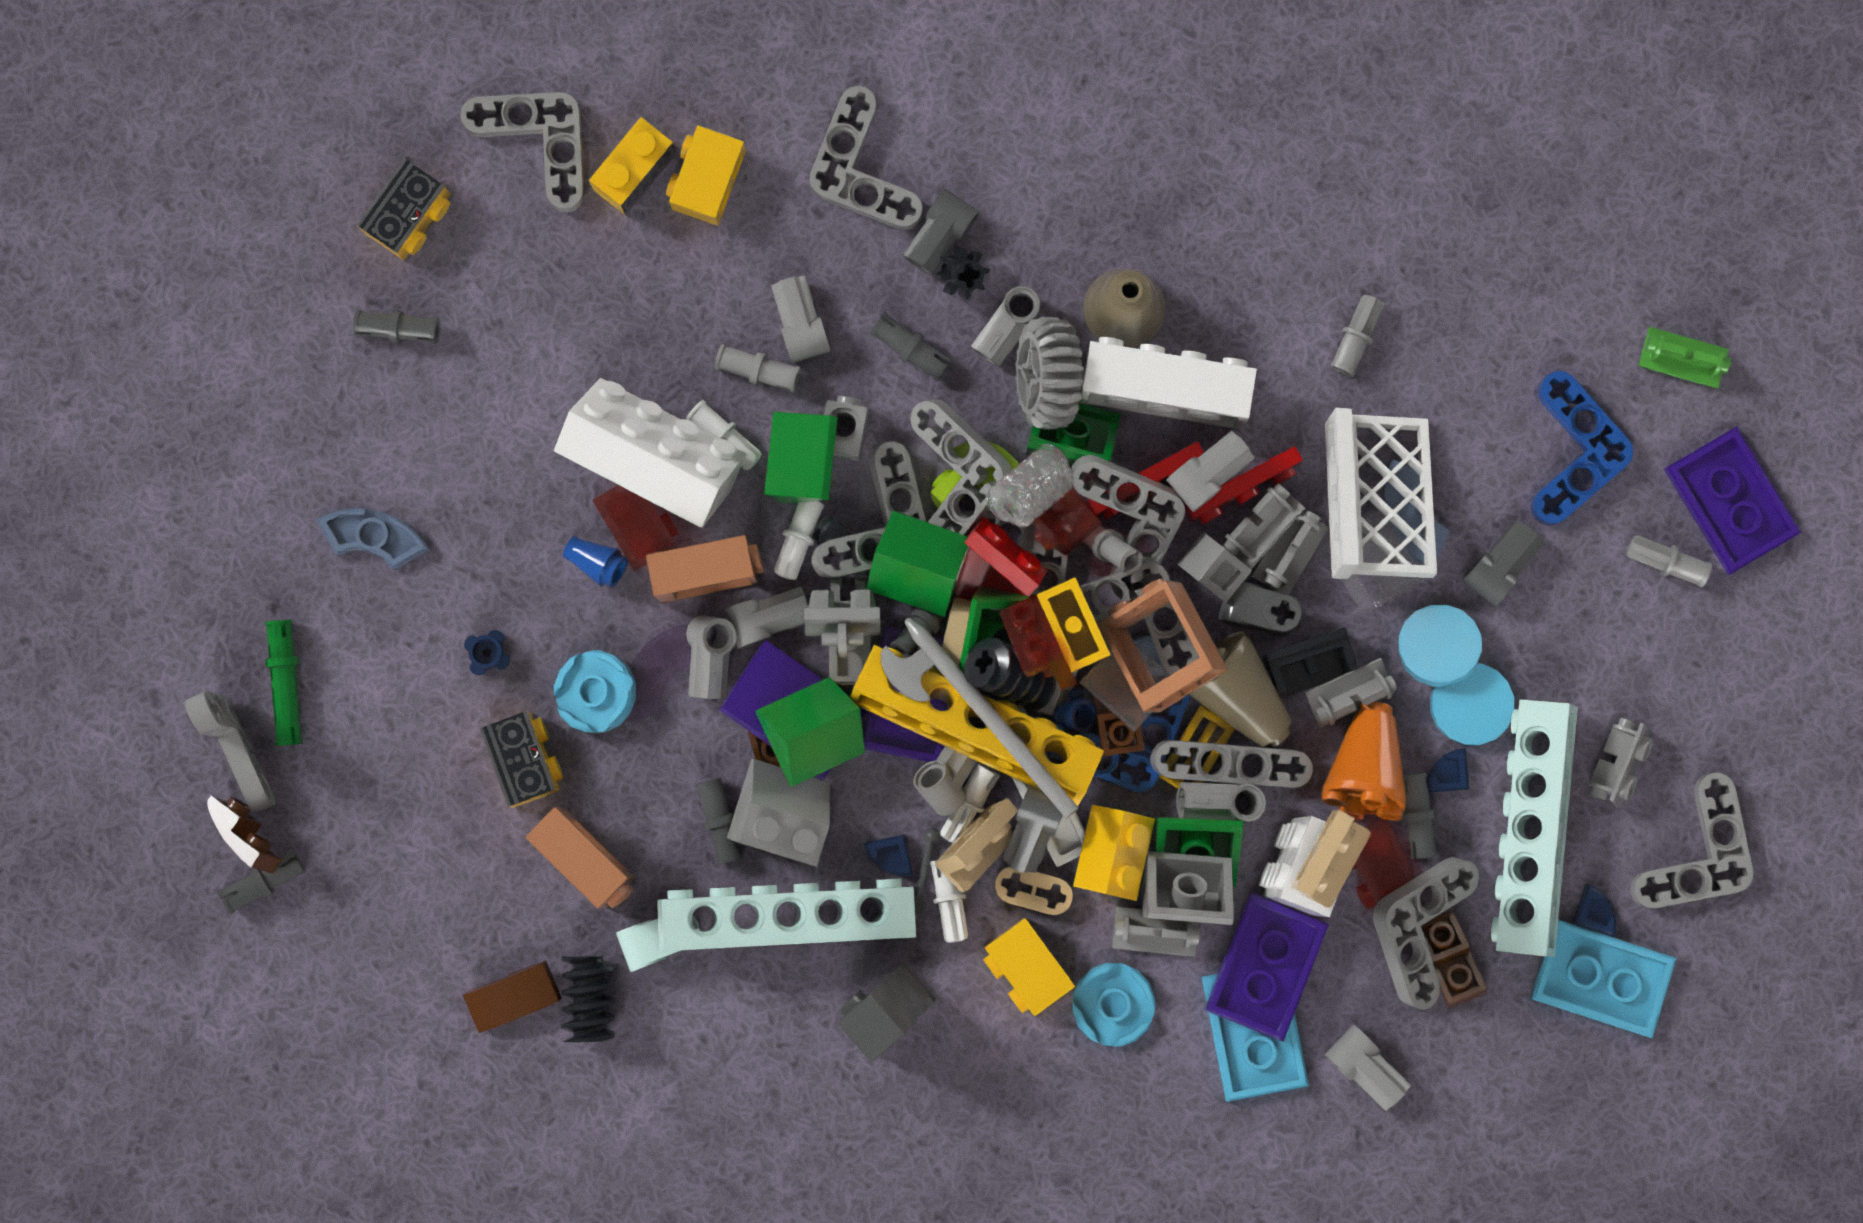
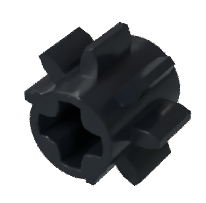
[935,246,990,300]

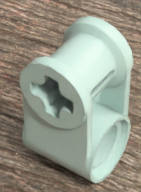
[616,915,700,972]

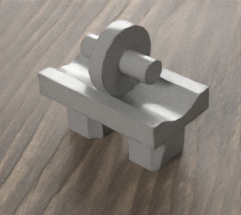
[804,590,880,658]

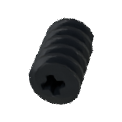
[964,637,1057,711]
[561,956,615,1042]

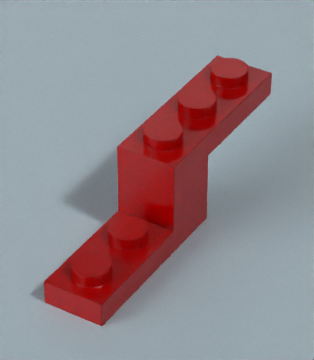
[1086,441,1303,525]

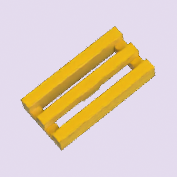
[1158,705,1235,789]

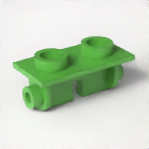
[1638,327,1731,389]

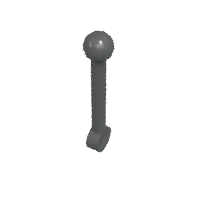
[914,828,940,914]

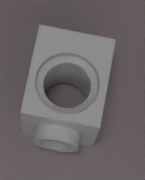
[824,396,869,461]
[1177,532,1252,603]

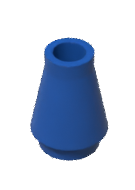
[563,536,628,587]

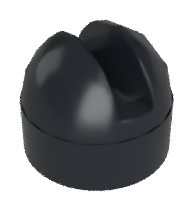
[815,514,851,550]

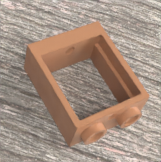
[646,535,764,603]
[1097,579,1228,713]
[525,807,635,909]

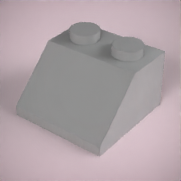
[727,759,830,867]
[1142,851,1234,925]

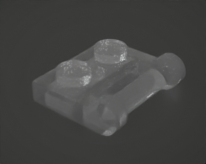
[1317,510,1424,618]

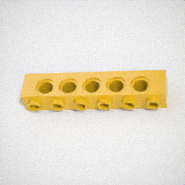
[850,645,1104,806]

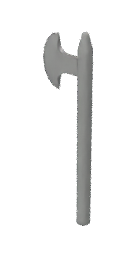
[881,618,1079,819]

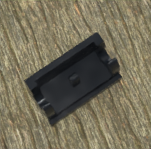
[1262,627,1358,698]

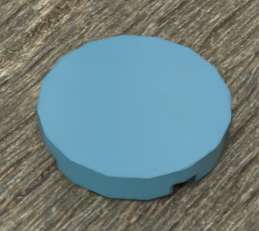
[1398,605,1482,687]
[554,650,636,734]
[1430,663,1514,746]
[1072,963,1155,1046]

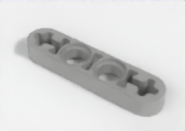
[1150,740,1313,788]

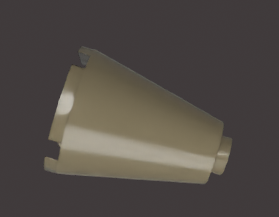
[1083,268,1165,348]
[1189,631,1292,748]

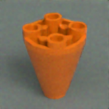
[1321,701,1406,821]

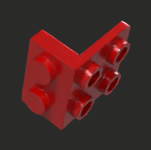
[954,517,1047,601]

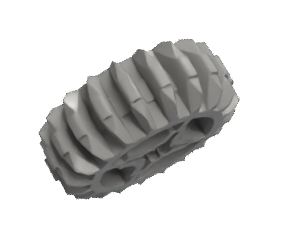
[1014,317,1084,430]

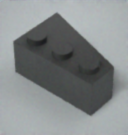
[837,962,936,1063]

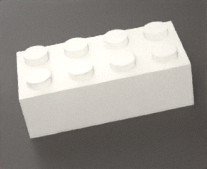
[1079,337,1257,430]
[554,378,747,528]
[1259,816,1338,917]

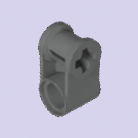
[1218,582,1302,635]

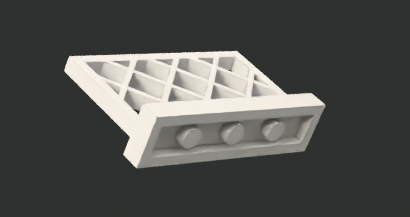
[1325,408,1437,579]

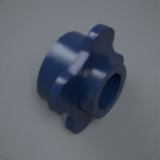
[464,630,510,676]
[1054,688,1097,736]

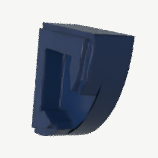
[1427,748,1469,793]
[864,834,914,876]
[1572,884,1616,938]

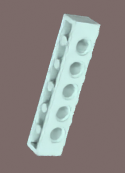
[1491,700,1578,957]
[657,879,916,951]

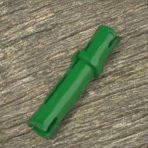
[265,619,303,746]

